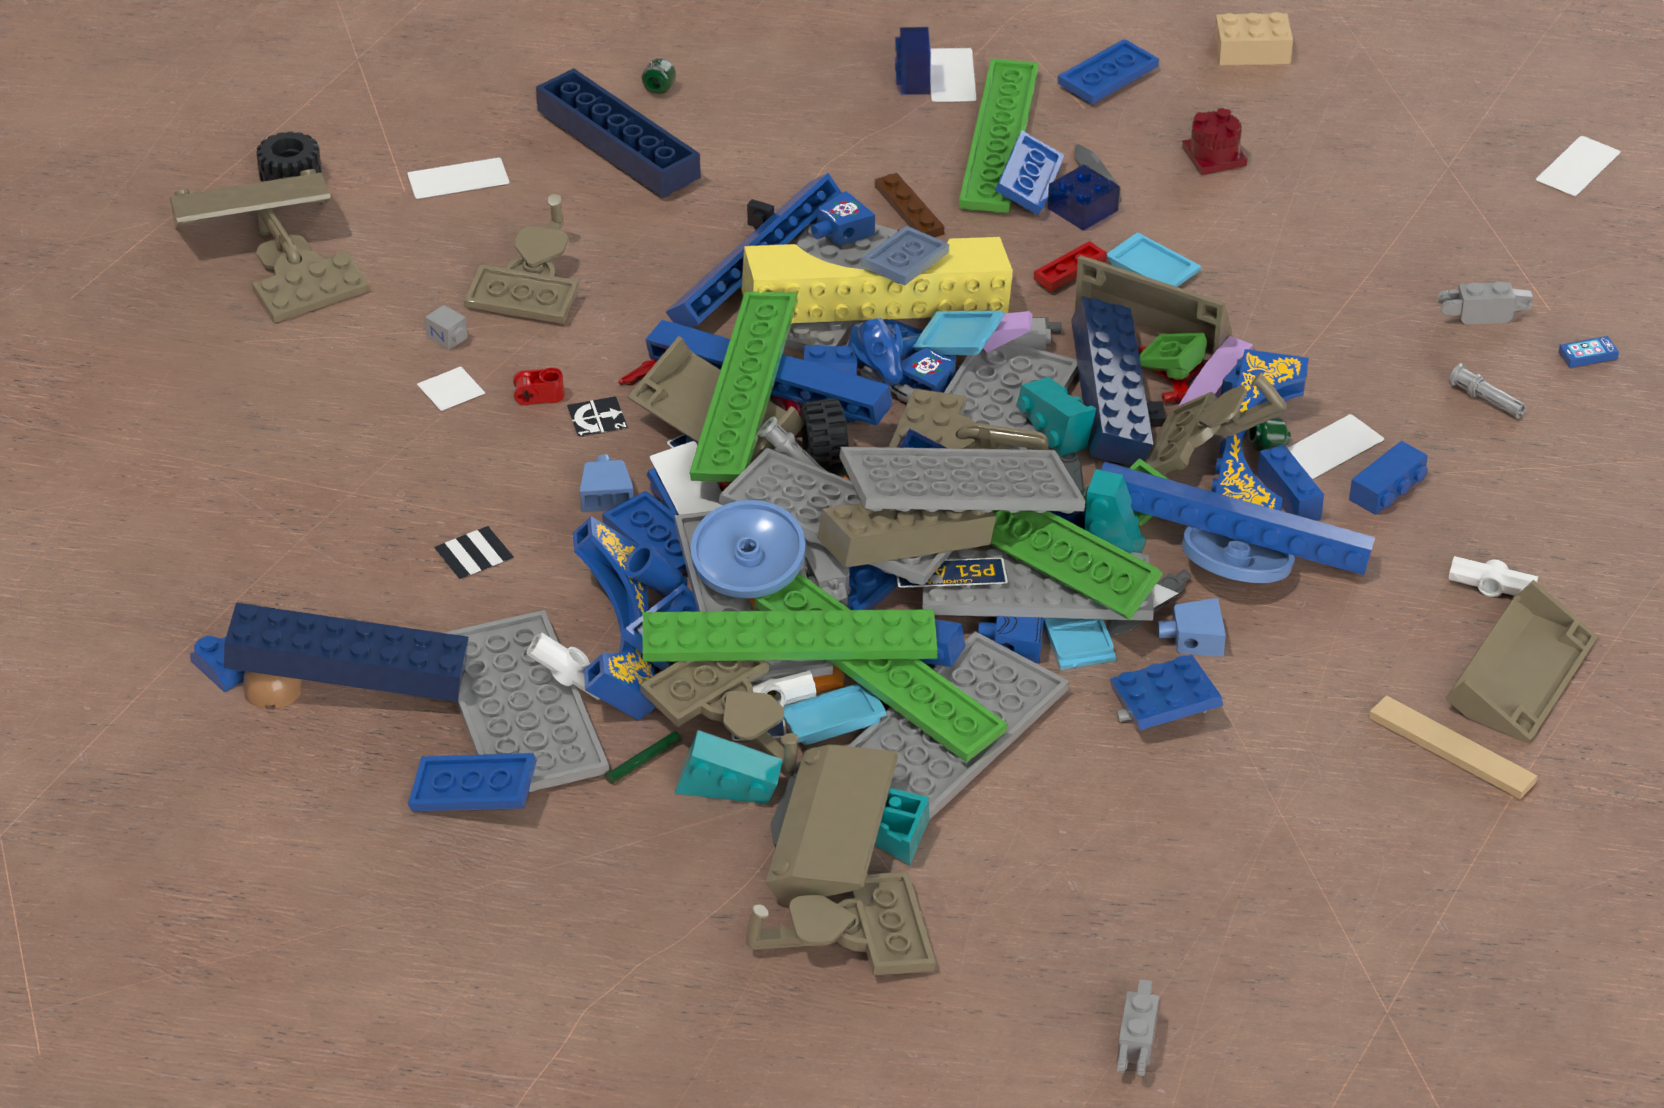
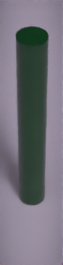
[605,731,681,784]

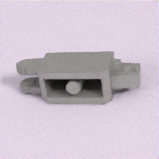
[1437,282,1533,325]
[803,540,850,606]
[1117,979,1159,1077]

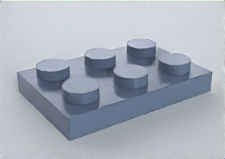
[861,226,950,286]

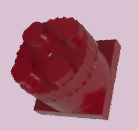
[1182,108,1247,175]

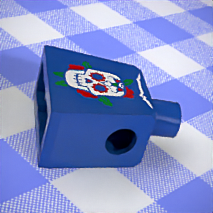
[811,191,875,245]
[899,348,956,393]

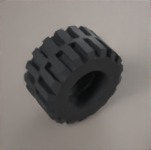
[256,131,322,182]
[800,398,848,469]

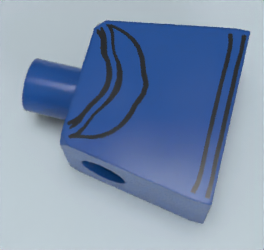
[978,616,1044,664]

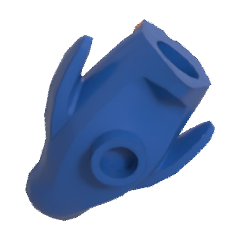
[851,318,903,386]

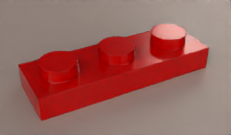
[1033,241,1107,291]

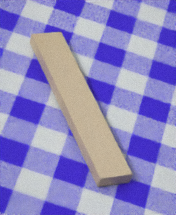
[1369,695,1537,799]

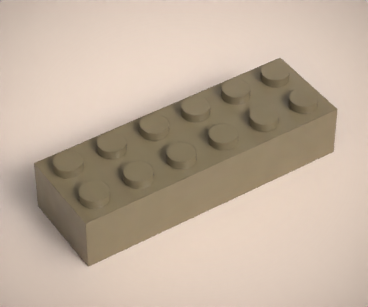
[817,502,996,568]

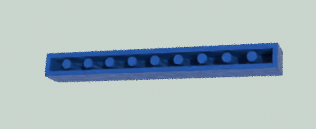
[666,173,842,328]
[645,320,893,426]
[1101,462,1375,575]

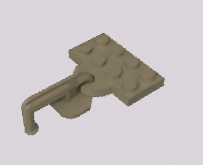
[464,193,580,324]
[252,208,369,323]
[1145,372,1287,476]
[888,389,1049,450]
[640,660,799,774]
[746,872,936,975]

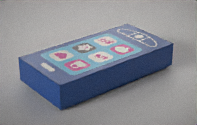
[1559,336,1619,368]

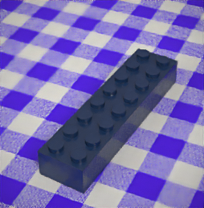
[536,68,701,198]
[1071,296,1153,466]
[224,603,469,702]

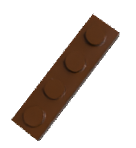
[875,173,945,237]

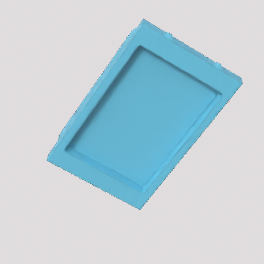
[1107,232,1201,287]
[912,311,1005,355]
[1043,618,1116,670]
[783,683,887,745]

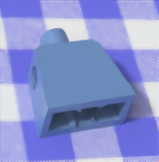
[580,455,633,512]
[1157,598,1226,657]

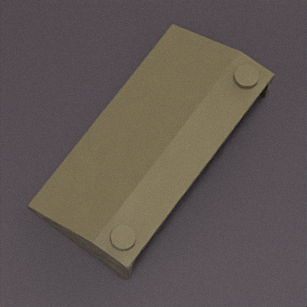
[170,169,331,228]
[1075,255,1232,354]
[628,336,805,464]
[1445,580,1598,743]
[765,744,898,907]

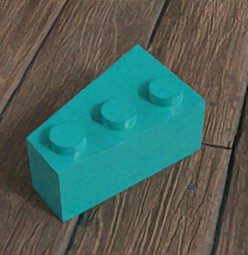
[1017,377,1096,457]
[1085,469,1146,554]
[674,730,783,804]
[875,788,929,866]

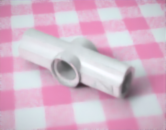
[1449,556,1538,597]
[527,633,600,700]
[752,671,816,707]

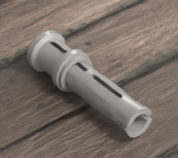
[1449,363,1527,419]
[757,416,826,471]

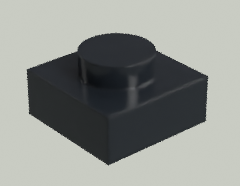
[747,199,774,228]
[1147,401,1166,427]

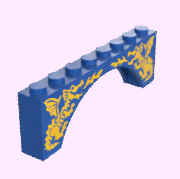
[1211,349,1309,511]
[573,516,656,721]

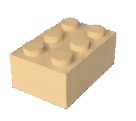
[1214,12,1293,65]

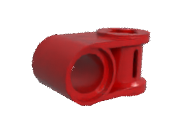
[513,367,565,405]

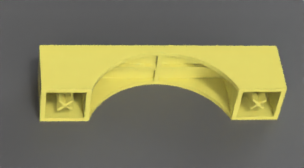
[742,237,1013,323]

